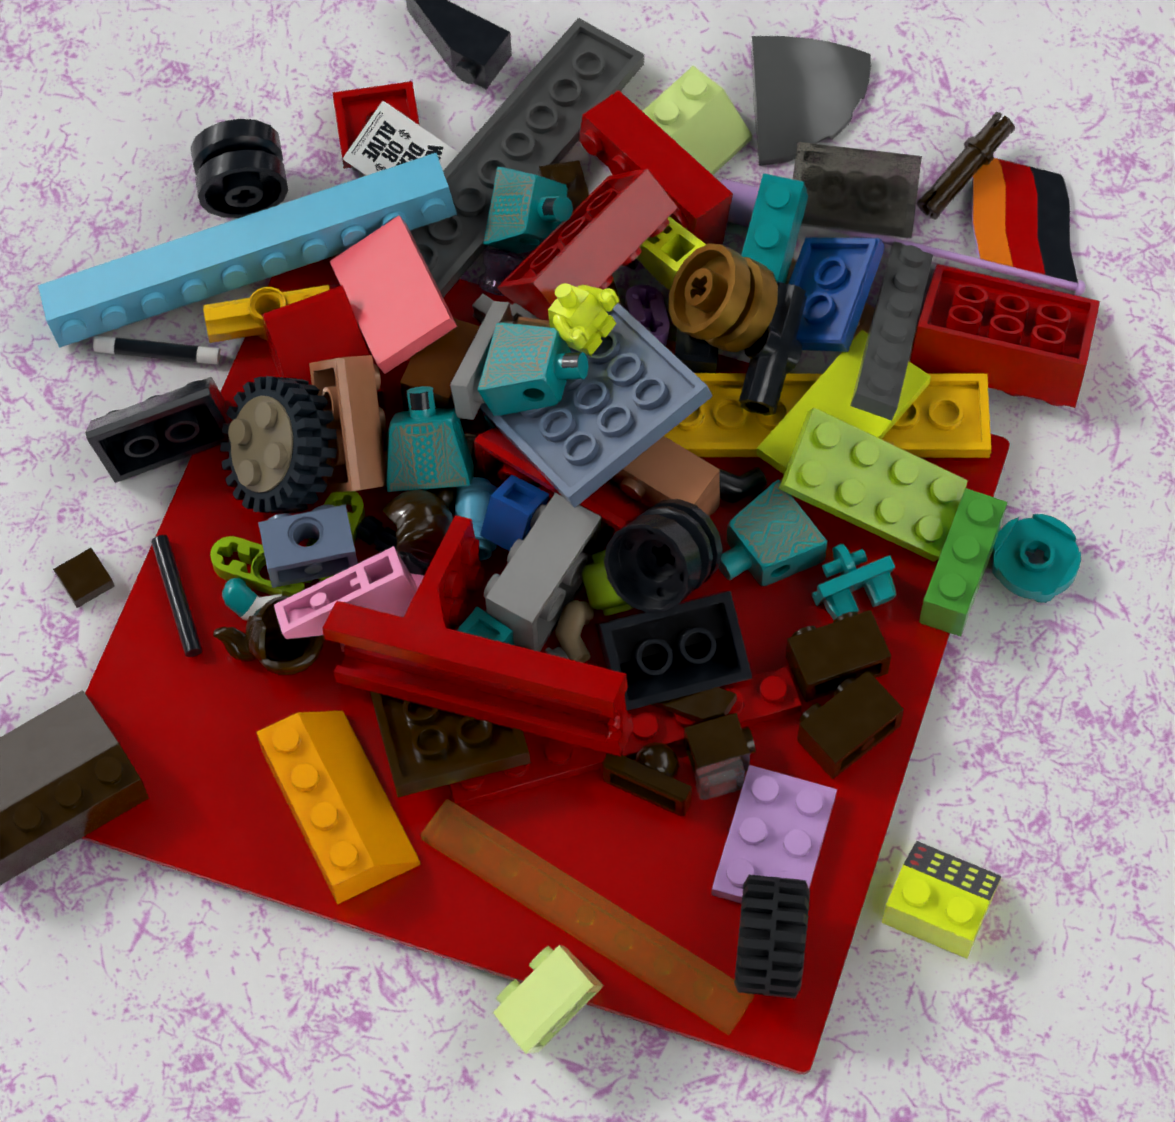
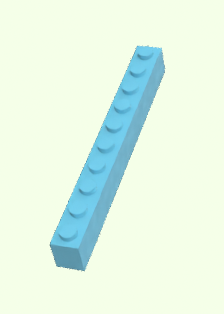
[38,153,457,348]

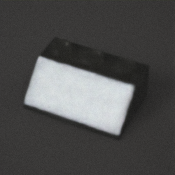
[793,142,922,239]

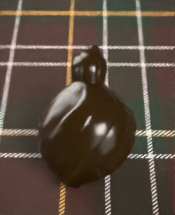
[382,487,456,564]
[213,596,325,675]

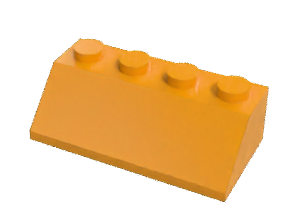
[256,711,420,904]

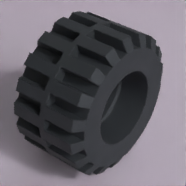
[734,874,810,998]

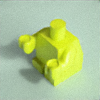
[548,283,620,356]

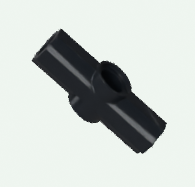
[739,282,807,416]

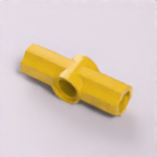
[203,285,330,343]

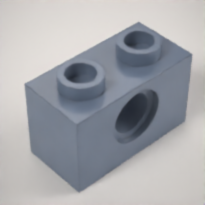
[258,505,358,588]

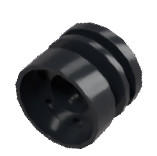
[604,499,723,613]

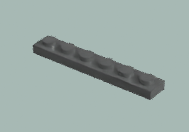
[850,241,933,421]

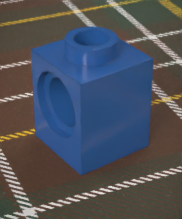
[480,475,550,551]

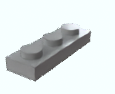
[450,301,517,420]

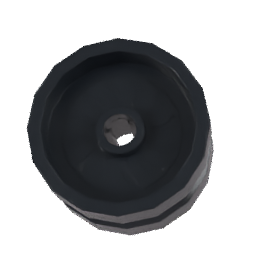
[190,119,289,218]

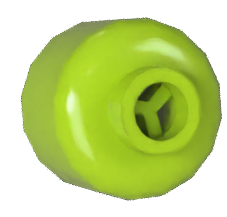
[582,550,633,616]

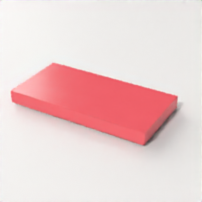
[330,215,457,374]

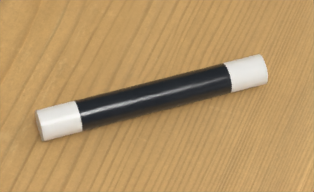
[93,335,221,365]

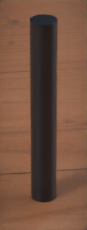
[151,535,203,657]

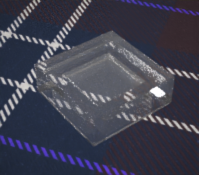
[696,756,745,800]

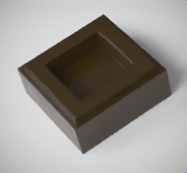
[53,548,115,608]

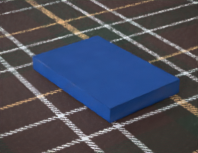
[788,237,885,352]

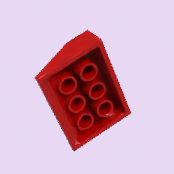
[910,264,1100,408]

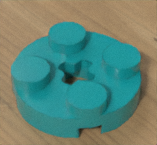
[992,514,1081,603]

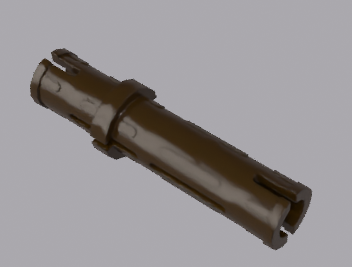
[917,112,1015,220]

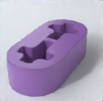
[624,284,670,346]

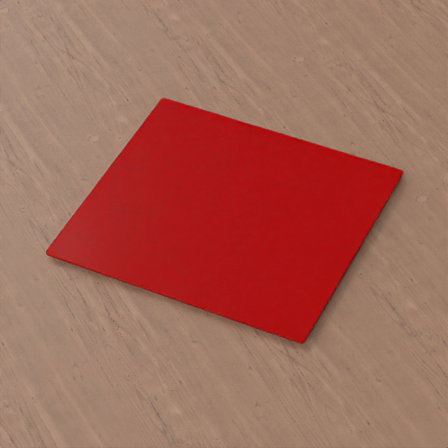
[80,254,1010,1075]

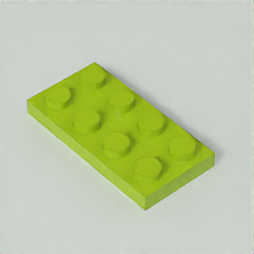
[779,408,968,562]

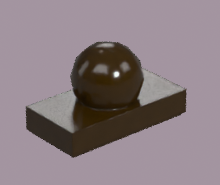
[602,742,692,816]

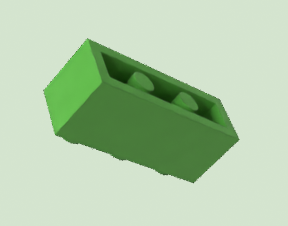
[919,488,1007,637]

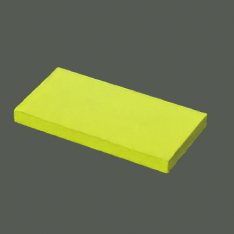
[756,330,931,474]

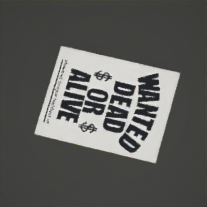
[343,101,459,176]

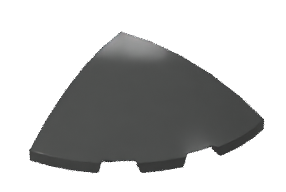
[751,36,871,166]

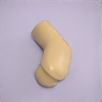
[555,600,594,663]

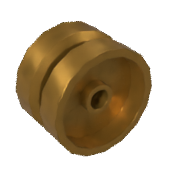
[669,243,778,352]

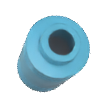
[454,477,498,561]

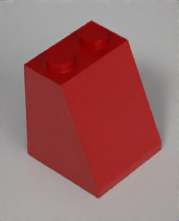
[262,285,386,411]

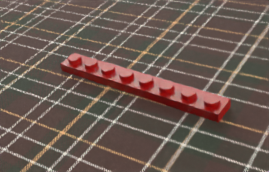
[449,666,802,810]

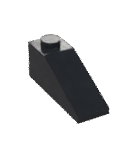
[406,0,512,89]

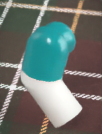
[222,578,282,621]

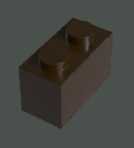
[785,610,891,702]
[797,670,904,779]

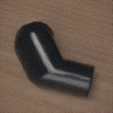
[720,467,768,503]

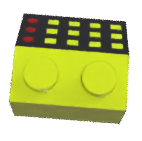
[882,841,1002,959]

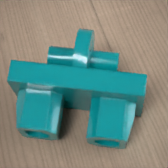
[811,544,897,620]

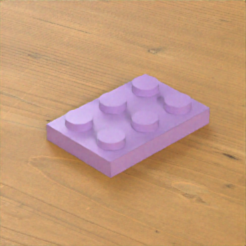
[711,765,837,903]

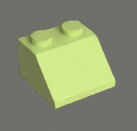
[643,66,752,175]
[493,945,604,1054]

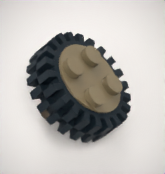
[220,376,337,514]

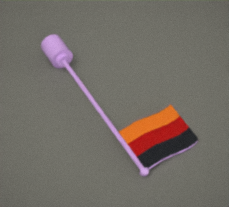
[721,158,1086,296]

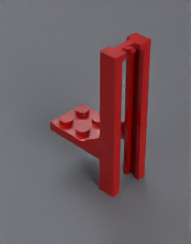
[322,515,633,757]

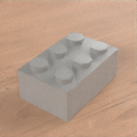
[483,493,602,652]

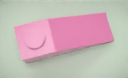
[274,546,417,639]

